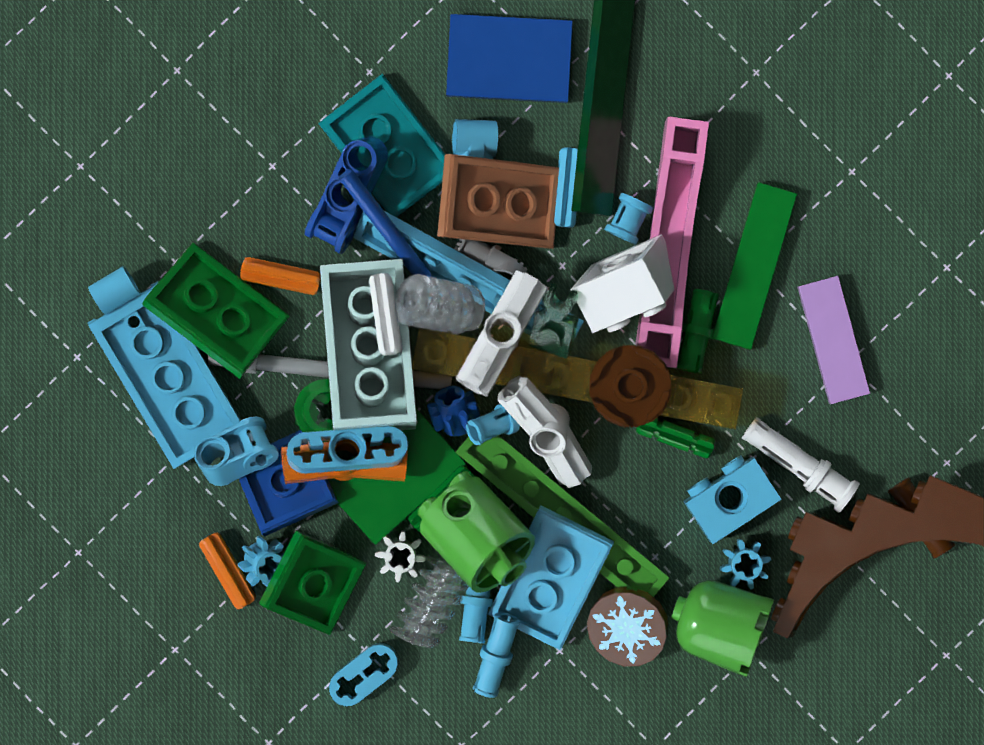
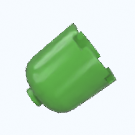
[671,580,774,677]

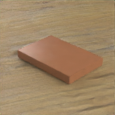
[437,154,559,249]

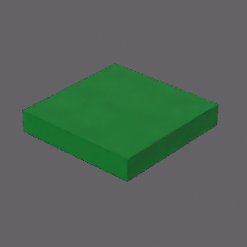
[259,530,367,635]

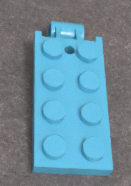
[88,266,241,469]

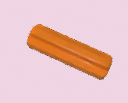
[240,257,321,295]
[199,532,256,609]

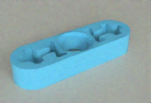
[286,426,408,474]

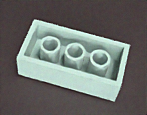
[320,259,417,430]

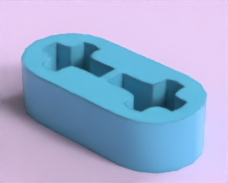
[329,643,398,706]

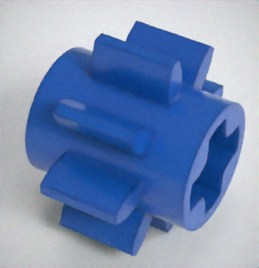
[427,386,480,436]

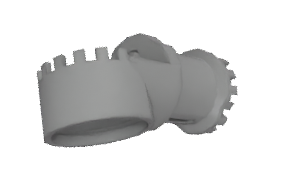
[454,239,529,276]

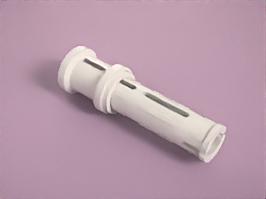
[742,417,860,513]

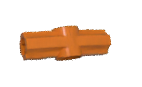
[281,439,408,484]

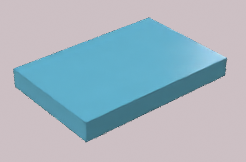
[488,506,614,651]

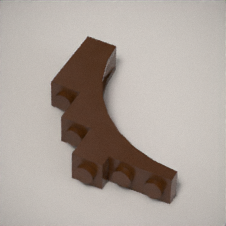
[771,476,984,638]

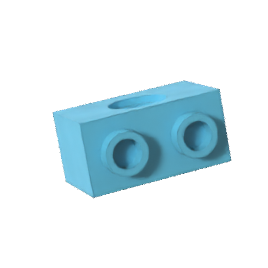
[683,455,782,544]

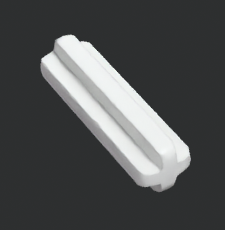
[369,273,402,355]

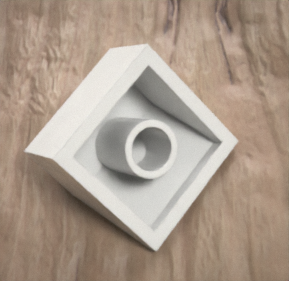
[570,234,674,333]

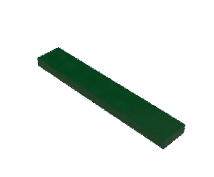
[571,0,635,216]

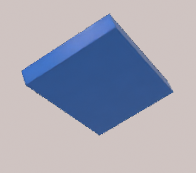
[446,14,572,103]

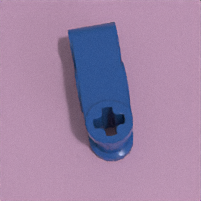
[305,136,388,254]

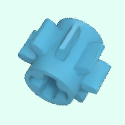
[237,536,284,587]
[719,538,771,590]

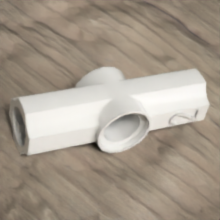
[456,270,548,397]

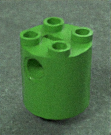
[418,471,535,593]

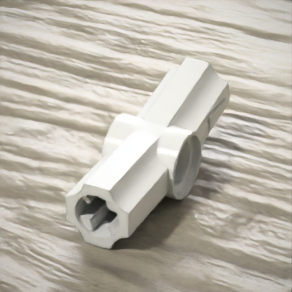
[498,375,592,488]

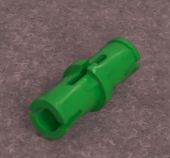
[676,289,719,374]

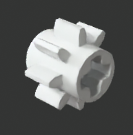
[375,530,426,582]

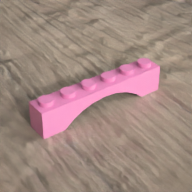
[636,117,709,368]

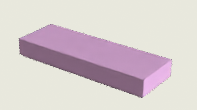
[797,276,870,404]

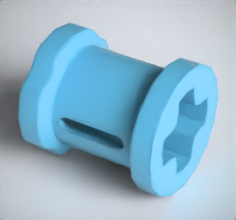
[604,193,654,245]

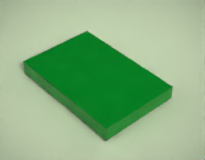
[142,243,290,379]
[329,407,466,545]

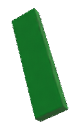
[713,182,797,350]

